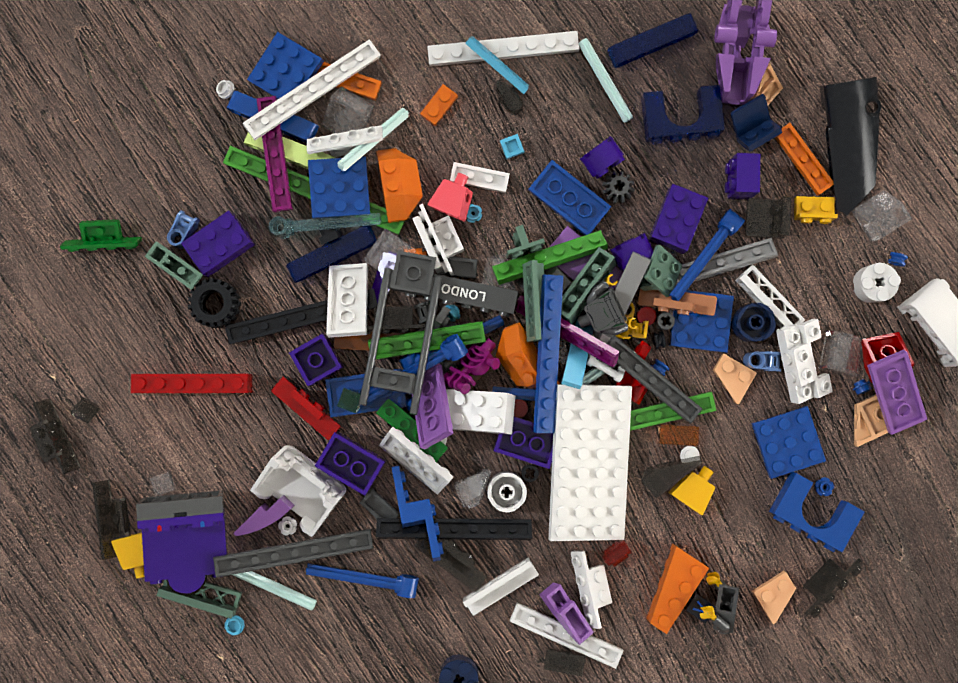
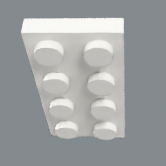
[326,263,368,338]
[379,427,453,495]

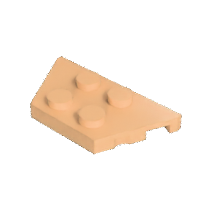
[854,394,888,447]

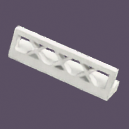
[735,264,805,328]
[463,557,539,616]

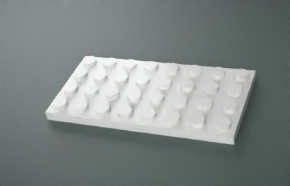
[548,384,632,541]

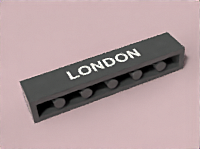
[405,274,519,317]

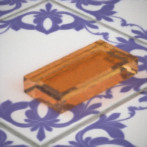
[659,424,699,446]

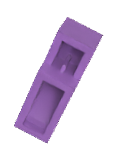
[233,495,295,536]
[539,583,594,645]

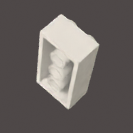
[446,389,516,435]

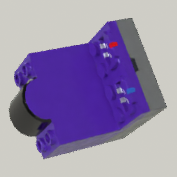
[136,490,227,595]

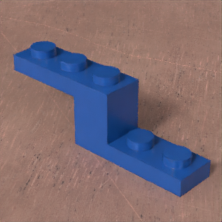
[391,466,444,562]

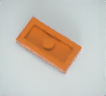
[420,84,458,126]

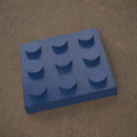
[247,32,324,99]
[308,156,370,219]
[669,290,734,353]
[751,406,826,479]

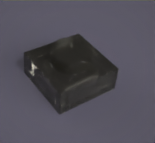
[71,397,100,423]

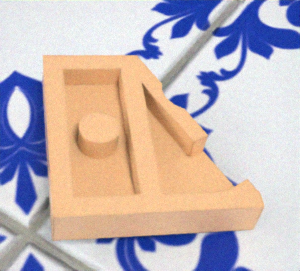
[748,63,783,106]
[713,353,757,405]

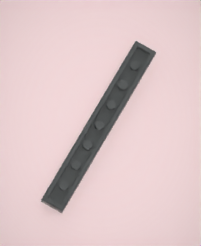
[213,529,373,578]

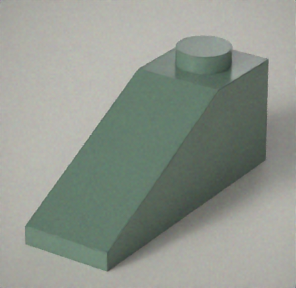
[144,241,203,290]

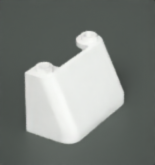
[897,278,958,367]
[250,445,346,537]

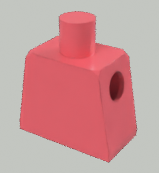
[428,173,473,222]

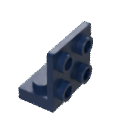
[730,94,782,152]

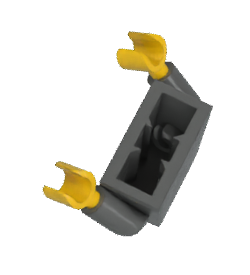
[578,274,638,336]
[700,572,739,634]

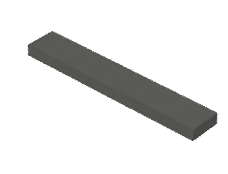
[607,336,702,424]

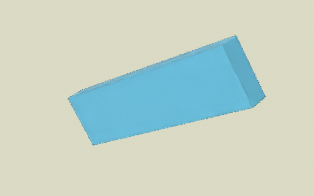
[465,36,529,94]
[561,318,594,389]

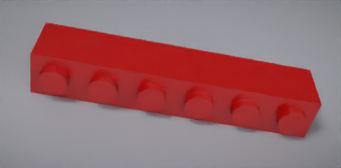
[131,374,252,393]

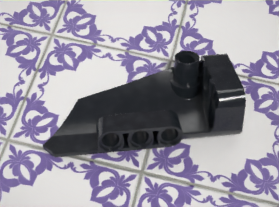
[820,77,882,215]

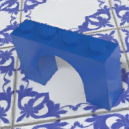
[769,472,864,553]

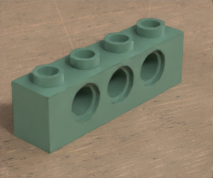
[561,247,617,324]

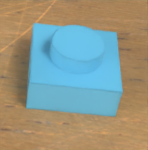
[500,134,524,159]

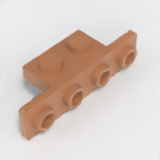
[638,288,717,316]

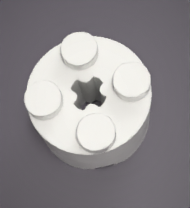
[853,263,901,303]
[487,471,527,512]

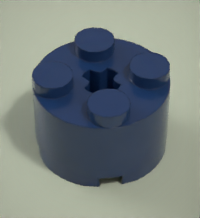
[731,303,776,343]
[439,654,478,683]

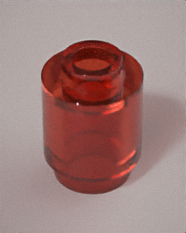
[602,540,632,567]

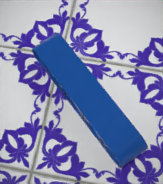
[226,91,319,143]

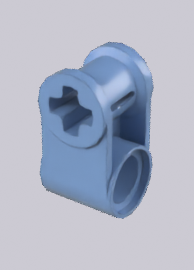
[167,210,200,249]
[743,351,782,372]

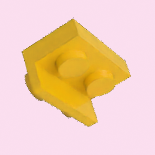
[794,196,838,224]

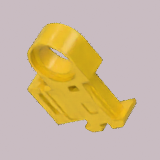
[616,302,649,340]

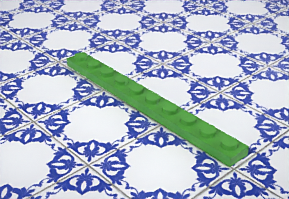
[223,146,406,235]

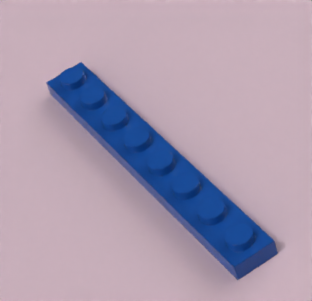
[533,275,563,433]

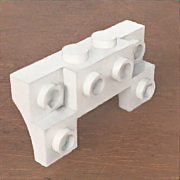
[776,319,833,404]

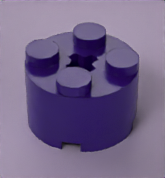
[580,136,625,179]
[610,233,654,271]

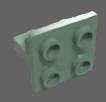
[506,225,545,259]
[639,245,682,297]

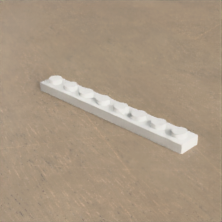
[427,31,579,67]
[243,39,381,141]

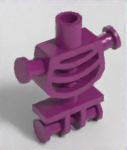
[444,339,500,394]

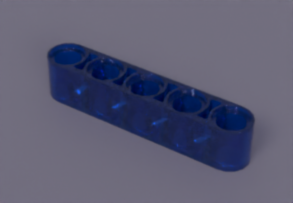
[607,13,699,68]
[286,225,378,283]

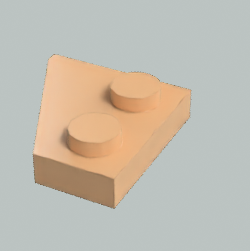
[752,571,796,624]

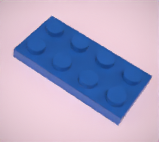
[528,160,612,235]
[325,369,407,418]

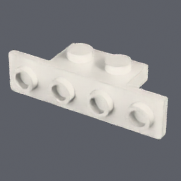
[307,125,383,157]
[418,203,465,277]
[571,551,612,629]

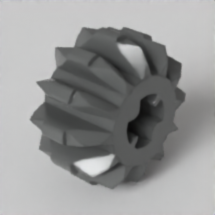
[602,171,635,204]

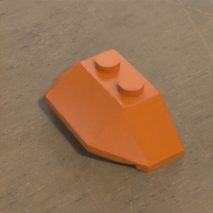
[376,148,423,223]
[496,322,560,389]

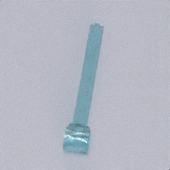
[269,213,381,239]

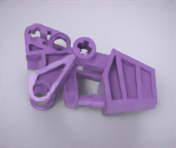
[714,0,777,105]

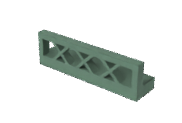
[523,260,544,342]
[156,579,242,619]

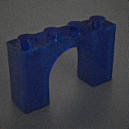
[641,85,725,144]

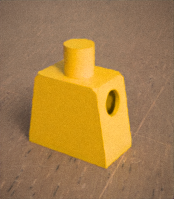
[668,466,715,515]
[111,532,144,579]

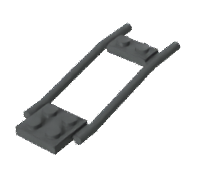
[359,251,442,415]

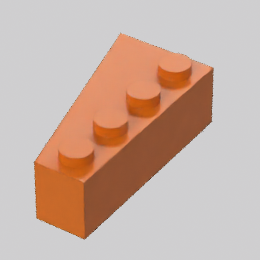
[647,543,709,634]

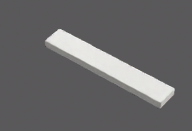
[509,602,624,669]

